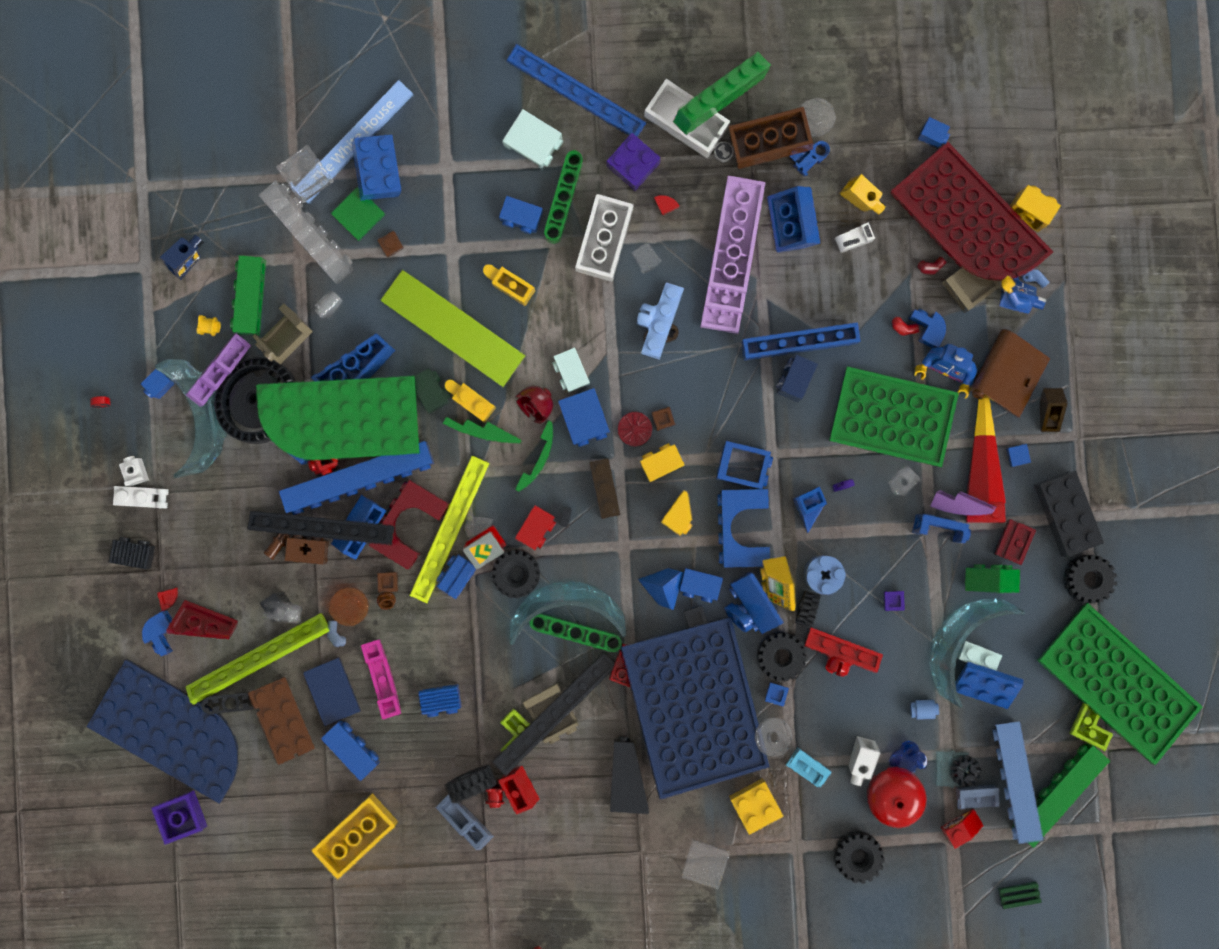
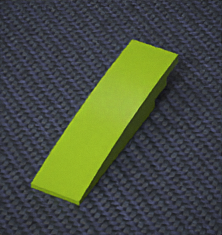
[380,270,526,387]

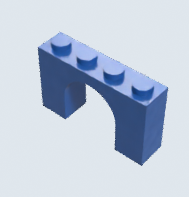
[717,489,770,568]

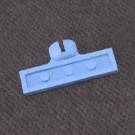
[637,282,684,360]

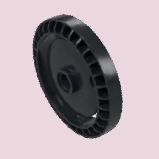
[214,357,297,444]

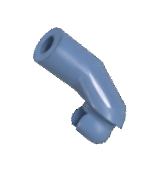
[1021,269,1050,288]

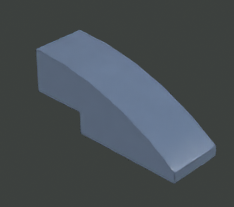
[436,795,494,850]

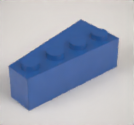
[310,333,396,382]

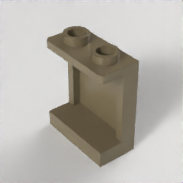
[942,268,1002,313]
[252,303,313,364]
[523,682,579,744]

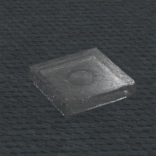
[681,839,730,889]

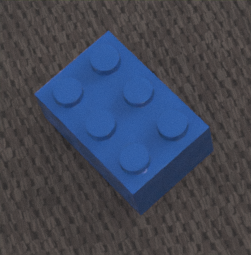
[352,135,401,200]

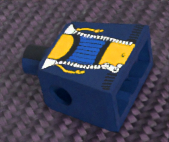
[160,235,204,280]

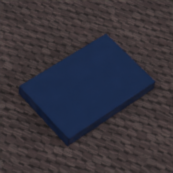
[303,657,361,726]

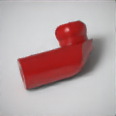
[892,317,919,336]

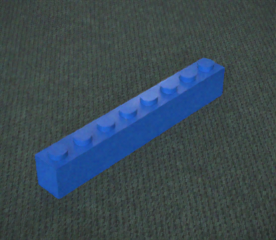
[279,441,435,515]

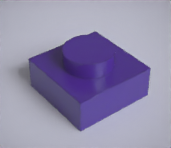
[883,591,905,611]

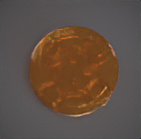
[329,587,369,626]

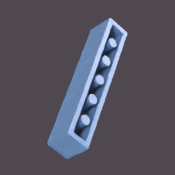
[992,721,1043,843]

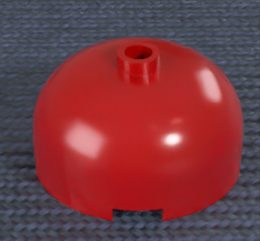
[867,767,927,828]

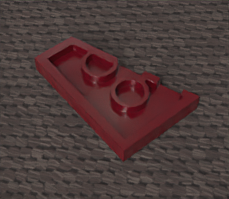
[166,600,238,640]

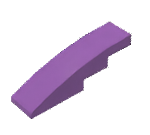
[185,333,251,407]

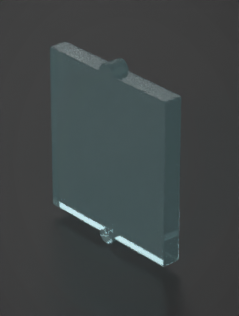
[936,750,969,788]

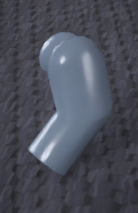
[327,620,346,647]

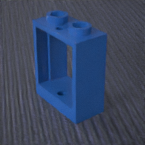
[716,441,773,489]

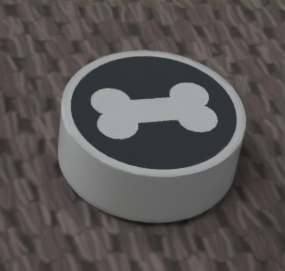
[714,142,733,162]

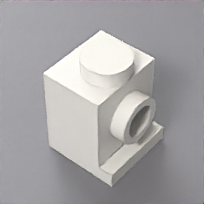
[119,456,149,486]

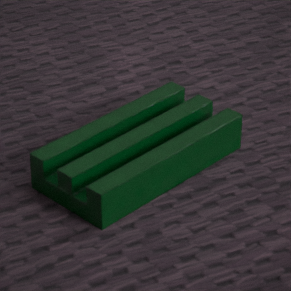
[998,882,1042,909]

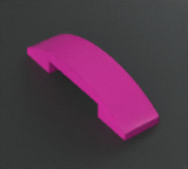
[361,639,401,720]

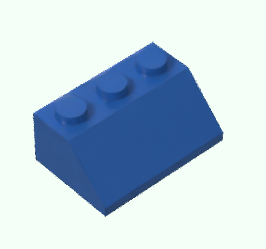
[767,186,820,252]
[729,572,784,634]

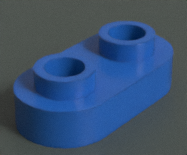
[724,603,753,633]

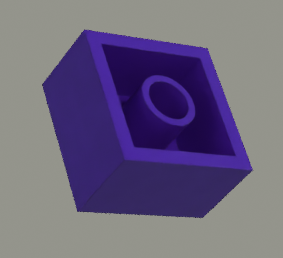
[607,133,661,191]
[151,790,207,845]

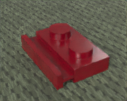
[994,519,1036,565]

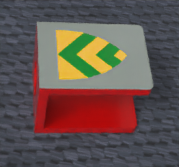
[462,525,507,570]

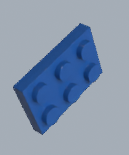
[953,662,1023,709]

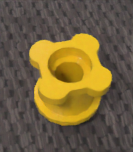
[197,315,221,336]

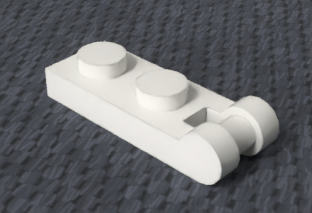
[113,486,169,508]

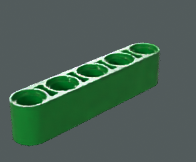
[544,150,583,244]
[530,613,622,652]

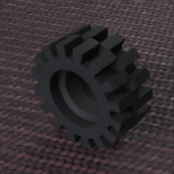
[795,590,821,628]

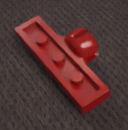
[804,628,883,677]

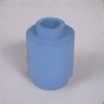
[910,700,939,720]

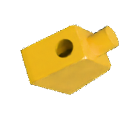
[839,174,886,215]

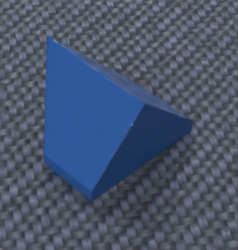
[792,487,827,533]
[638,568,684,610]

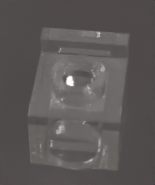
[888,466,921,496]

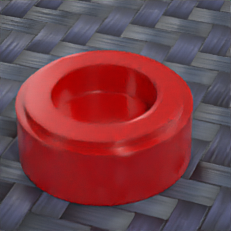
[90,396,111,408]

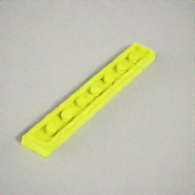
[409,456,490,603]

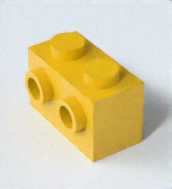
[640,443,685,482]

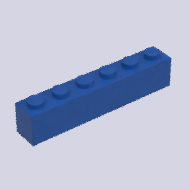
[741,322,861,361]

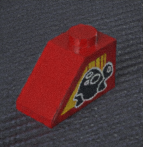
[940,808,984,849]

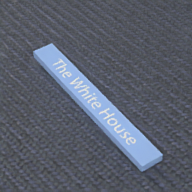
[294,80,413,204]

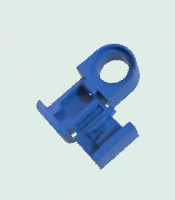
[789,141,830,176]

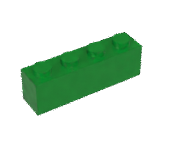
[230,255,266,336]

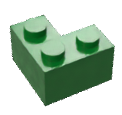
[965,564,1020,593]

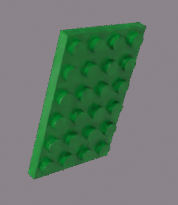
[829,366,959,468]

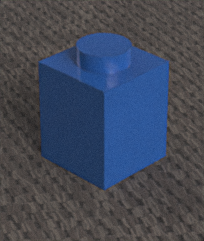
[918,117,950,148]
[141,368,176,399]

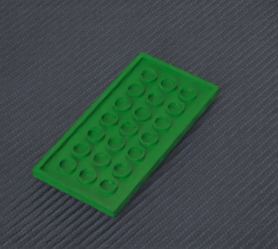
[1037,603,1203,765]

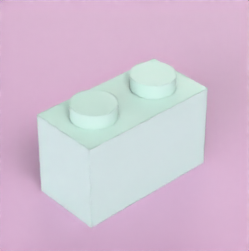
[552,348,590,393]
[954,639,1002,670]

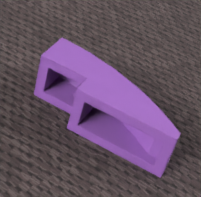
[931,490,996,515]

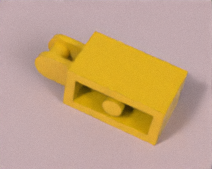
[483,264,535,306]
[445,380,496,423]

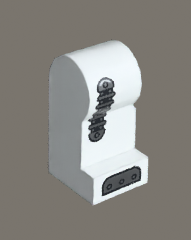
[835,222,875,252]

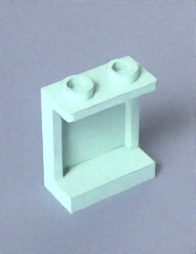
[502,109,563,169]

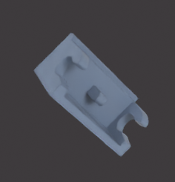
[956,785,999,809]

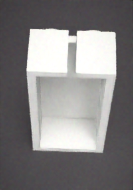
[644,79,730,158]

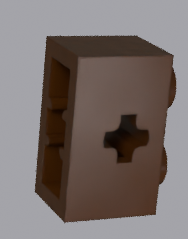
[285,535,329,564]

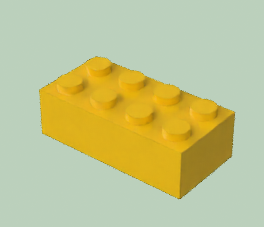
[311,793,398,880]

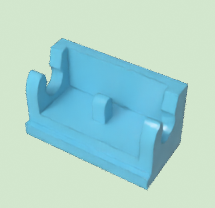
[785,747,832,787]

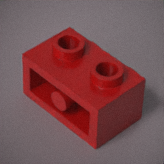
[515,505,556,550]
[499,765,540,815]

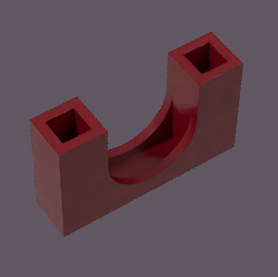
[369,480,450,570]

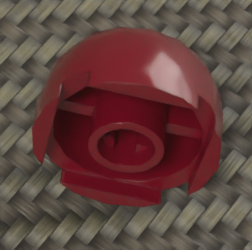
[515,385,553,424]

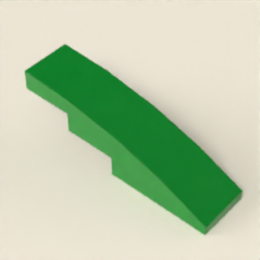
[443,417,522,444]

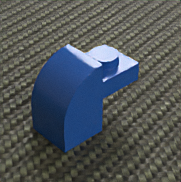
[908,309,946,348]
[142,610,173,657]

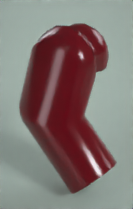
[917,256,947,275]

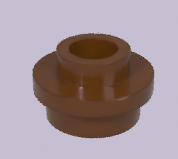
[376,592,396,610]

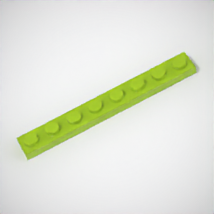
[185,613,330,705]

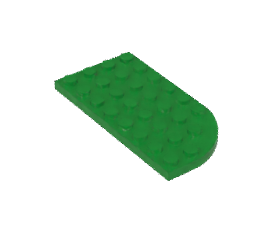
[257,376,420,460]

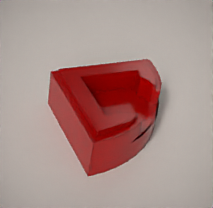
[654,195,679,216]
[157,588,178,611]

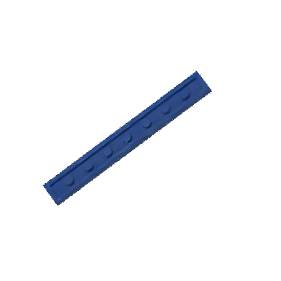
[507,44,646,137]

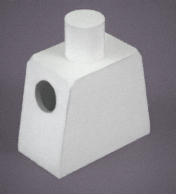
[849,736,880,786]

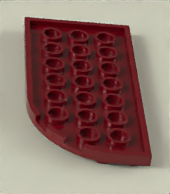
[890,142,1053,281]

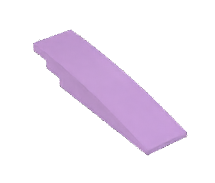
[701,176,765,334]

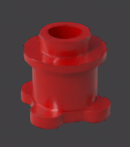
[485,786,505,808]

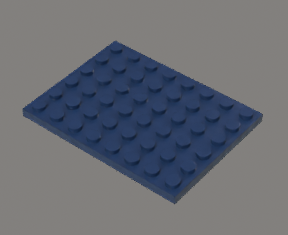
[620,617,770,800]

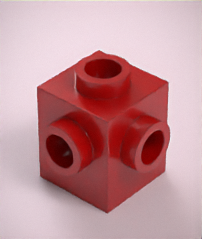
[308,459,338,476]

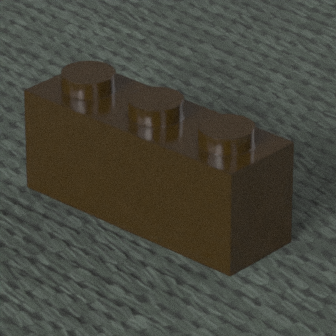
[590,458,621,519]

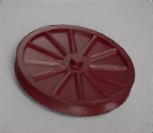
[618,412,652,446]

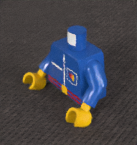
[999,276,1046,314]
[914,344,977,399]

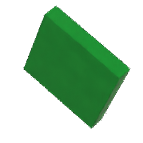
[331,187,385,241]

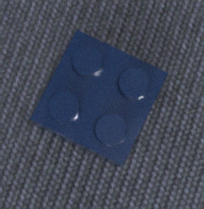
[775,354,818,402]

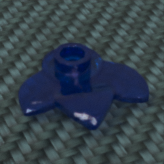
[889,741,928,773]

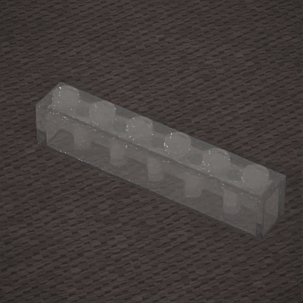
[259,180,354,284]

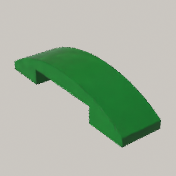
[515,420,553,492]

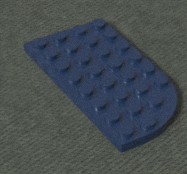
[87,659,239,804]

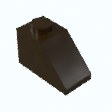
[1040,388,1068,432]

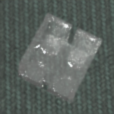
[276,145,334,203]

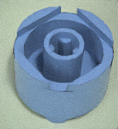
[804,555,846,595]

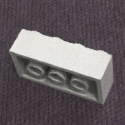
[575,194,634,282]

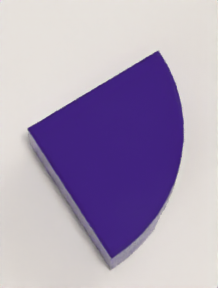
[832,479,855,492]

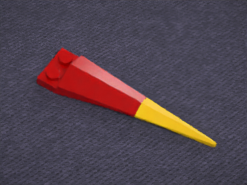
[965,398,1006,523]

